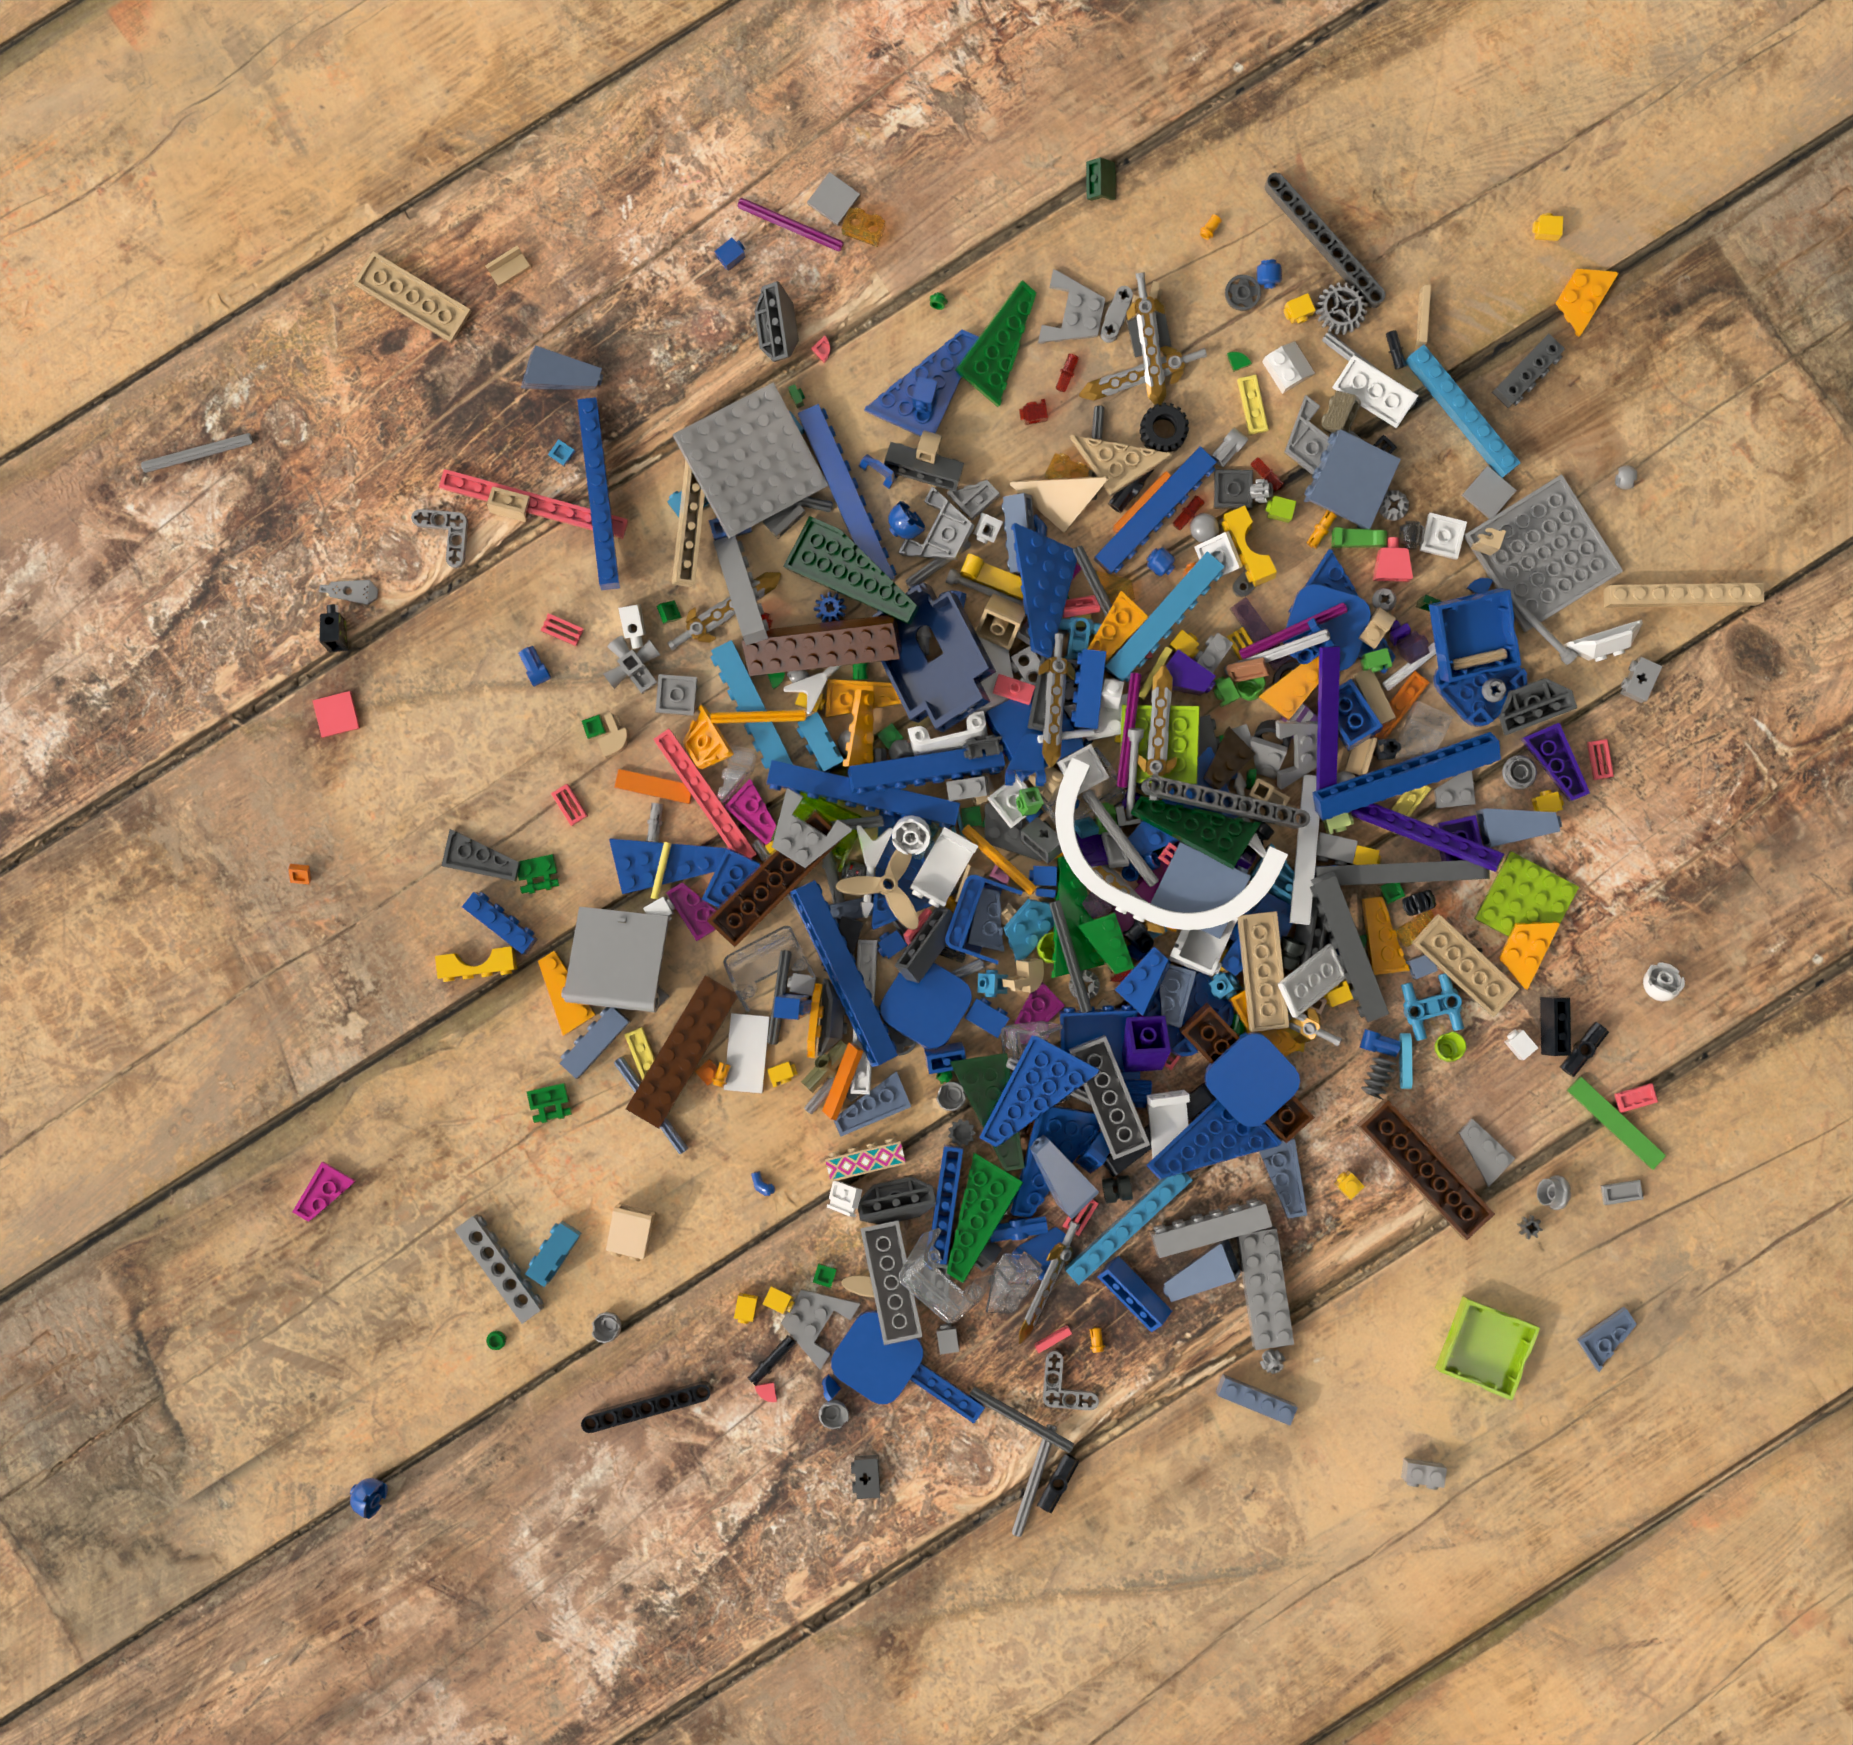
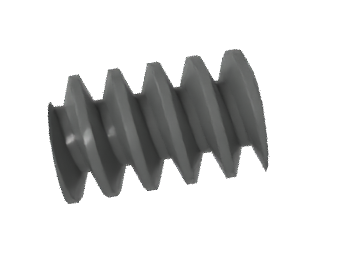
[1361,1057,1397,1100]

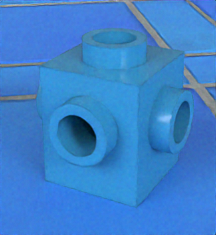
[977,970,1008,997]
[1209,972,1242,1000]

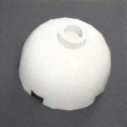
[892,815,931,855]
[1643,962,1685,1002]

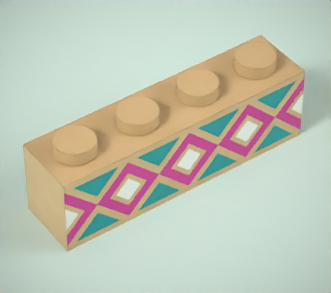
[825,1138,906,1182]

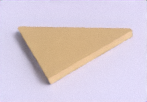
[1070,435,1172,497]
[1009,476,1109,533]

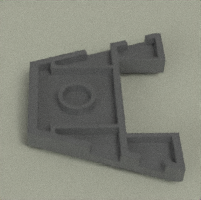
[985,793,1042,861]

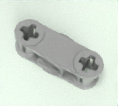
[1100,286,1133,343]

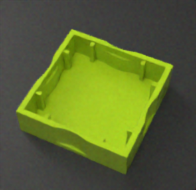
[1435,1296,1540,1400]

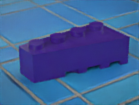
[1521,723,1590,801]

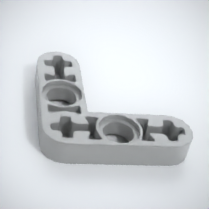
[411,509,468,569]
[1043,1350,1099,1410]

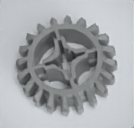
[1315,283,1367,335]

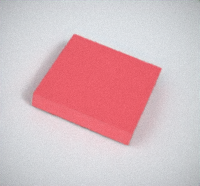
[312,691,360,738]

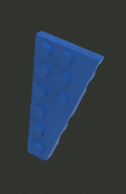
[609,839,726,894]

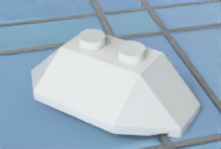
[1563,619,1643,662]

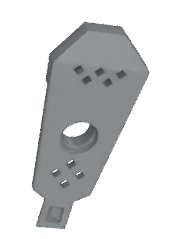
[319,580,378,605]

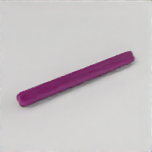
[737,198,843,252]
[1239,603,1348,659]
[1117,673,1141,788]

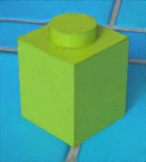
[1265,496,1296,523]

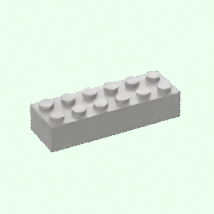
[1069,1035,1150,1160]
[1150,1198,1272,1258]
[860,1221,923,1346]
[1236,1226,1294,1350]

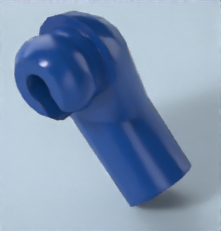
[751,1171,775,1196]

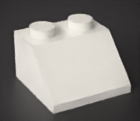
[1262,341,1315,394]

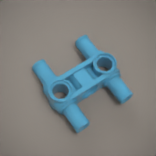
[1059,617,1101,673]
[1401,973,1464,1041]

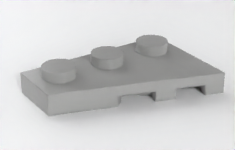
[1458,1119,1515,1187]

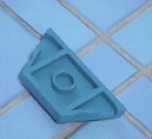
[1004,898,1054,962]

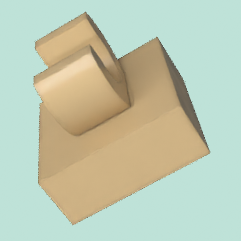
[1000,903,1017,926]

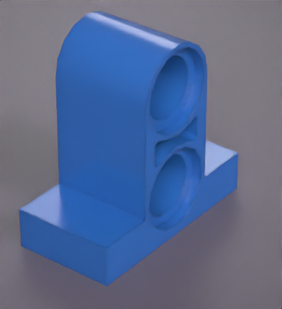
[1294,617,1337,664]
[1076,1130,1110,1174]

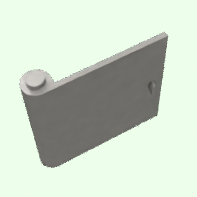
[561,907,669,1013]

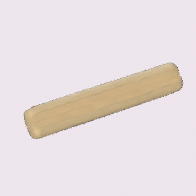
[1451,649,1507,670]

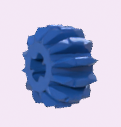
[814,592,847,623]

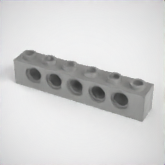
[454,1214,544,1324]

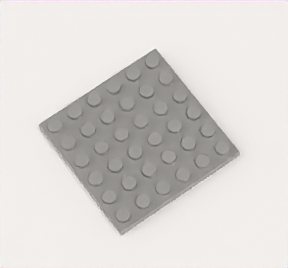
[673,382,828,539]
[1463,474,1623,632]

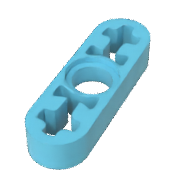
[1399,1033,1413,1089]

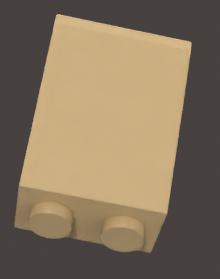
[976,593,1025,650]
[606,1203,656,1261]

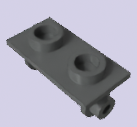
[961,735,1003,760]

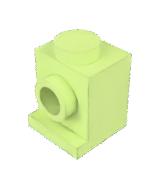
[1323,813,1354,834]

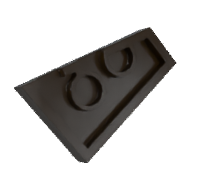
[1203,726,1256,790]

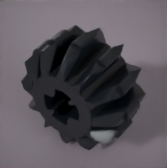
[1402,890,1437,916]

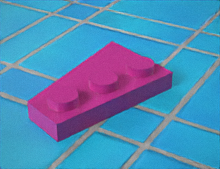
[724,779,777,845]
[292,1161,356,1222]

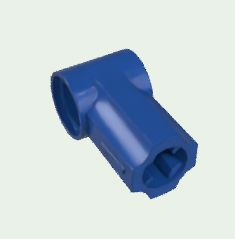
[518,646,551,687]
[1121,852,1161,882]
[1359,1029,1401,1057]

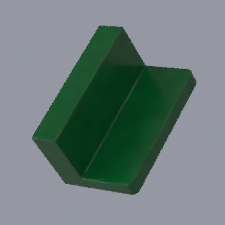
[1086,157,1116,201]

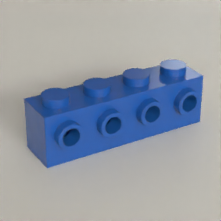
[1071,649,1106,729]
[462,891,538,954]
[1097,1256,1172,1332]

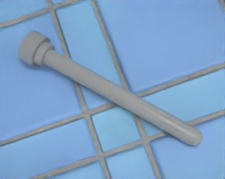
[945,568,1024,606]
[1511,595,1578,665]
[1126,728,1144,821]

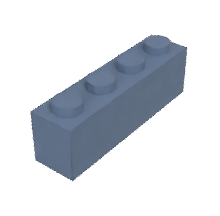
[1002,493,1035,575]
[559,1007,631,1079]
[1216,1374,1298,1426]

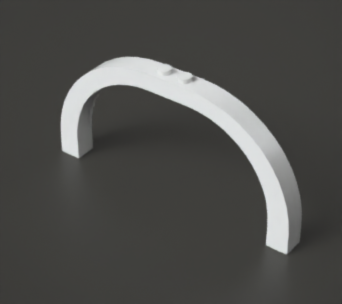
[1055,758,1288,930]

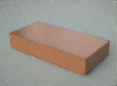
[1226,657,1269,683]

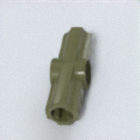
[801,1040,847,1093]

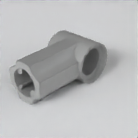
[1211,427,1249,467]

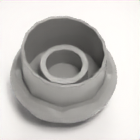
[1502,755,1537,789]
[1537,1175,1571,1210]

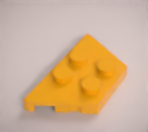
[1555,269,1618,337]
[683,705,734,769]
[1499,921,1560,990]
[807,983,824,1058]

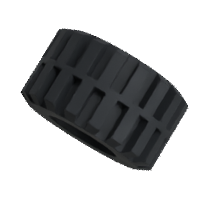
[1139,403,1189,453]

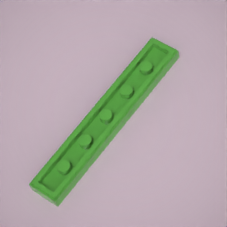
[1566,1076,1666,1170]

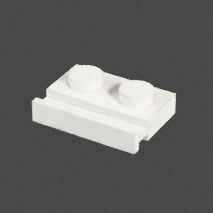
[827,1181,862,1217]

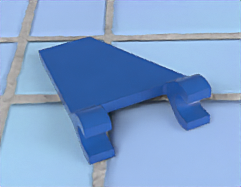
[859,454,898,489]
[1005,733,1046,786]
[1009,1227,1066,1281]

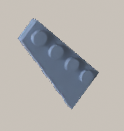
[834,1071,912,1137]
[1259,1138,1307,1218]

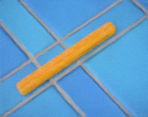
[711,710,806,723]
[962,825,1037,895]

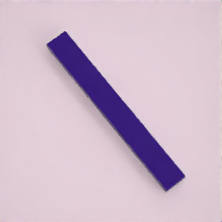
[1316,646,1340,791]
[1351,803,1504,872]

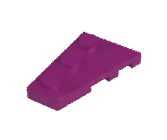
[666,883,716,941]
[1010,982,1065,1046]

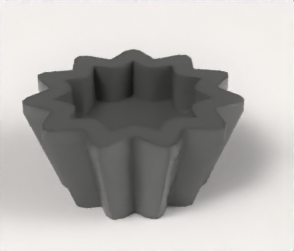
[948,1119,976,1147]

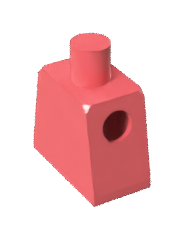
[1373,537,1413,582]

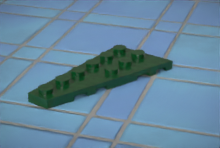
[1131,796,1261,870]
[949,1053,1024,1171]

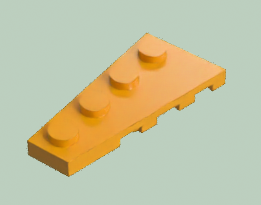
[1088,591,1148,663]
[1259,656,1319,721]
[825,679,902,718]
[843,690,874,767]
[1362,897,1410,975]
[538,951,596,1036]
[1229,990,1301,1057]

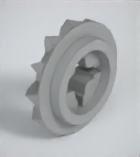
[1379,490,1409,521]
[1069,970,1100,1000]

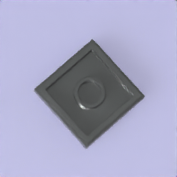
[1126,311,1172,358]
[1214,469,1253,509]

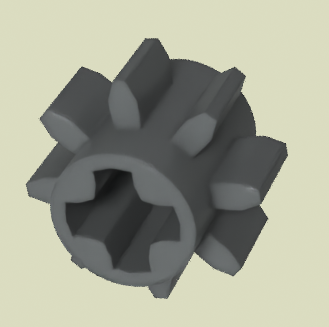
[1517,1215,1543,1239]

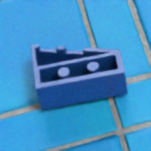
[1115,947,1171,1017]

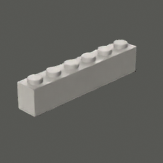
[713,536,769,646]

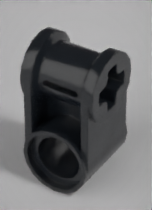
[1122,919,1154,953]

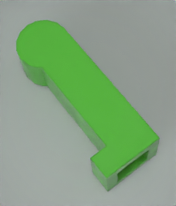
[1331,527,1387,548]

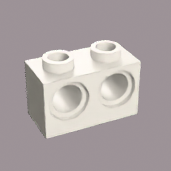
[1010,646,1040,685]

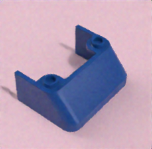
[945,875,1023,965]

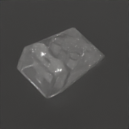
[1396,701,1453,761]
[717,745,758,805]
[985,1254,1043,1313]

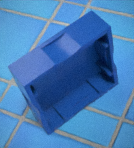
[1429,588,1521,682]

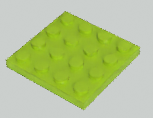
[1120,705,1200,784]
[1474,851,1579,937]

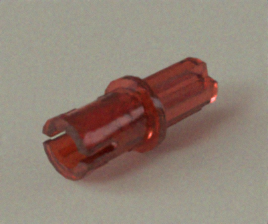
[1056,353,1079,392]
[1250,457,1284,492]
[1173,495,1205,530]

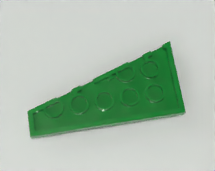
[955,280,1037,407]
[1051,856,1105,978]
[946,1152,1024,1283]

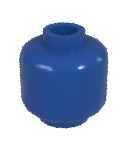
[1257,259,1282,289]
[1146,548,1175,576]

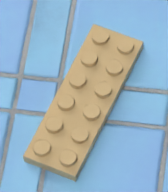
[353,252,472,343]
[1237,911,1289,1032]
[1412,914,1519,1017]

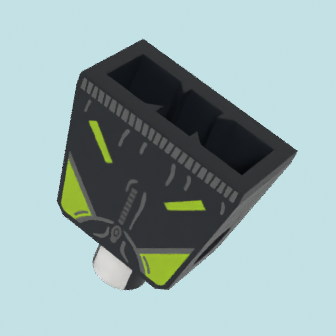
[319,604,348,653]

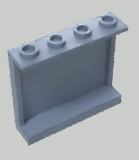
[1304,429,1401,529]
[1150,842,1251,939]

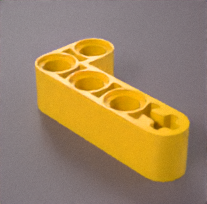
[960,554,1023,601]

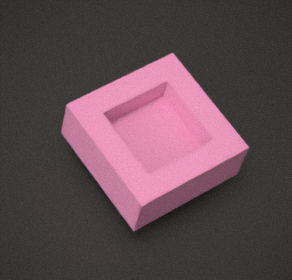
[989,864,1010,885]

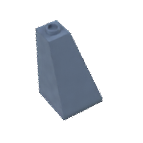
[521,345,603,389]
[1476,808,1562,848]
[1030,1134,1099,1219]
[1163,1239,1241,1302]

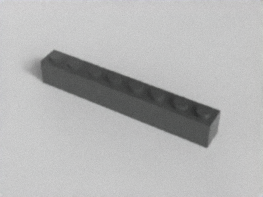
[1310,871,1389,1022]

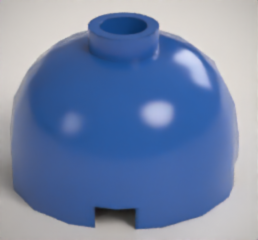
[888,501,925,539]
[350,1478,388,1519]

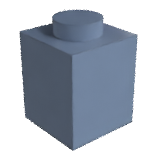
[1406,954,1438,979]

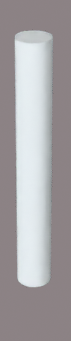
[1037,728,1094,743]

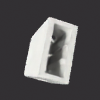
[618,604,646,649]

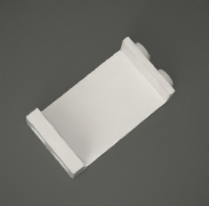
[910,827,978,908]
[1147,1090,1190,1158]

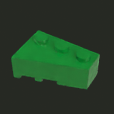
[1077,913,1134,974]

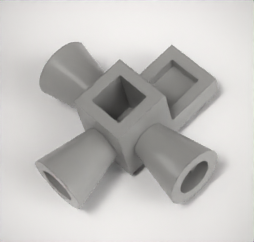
[603,636,660,694]

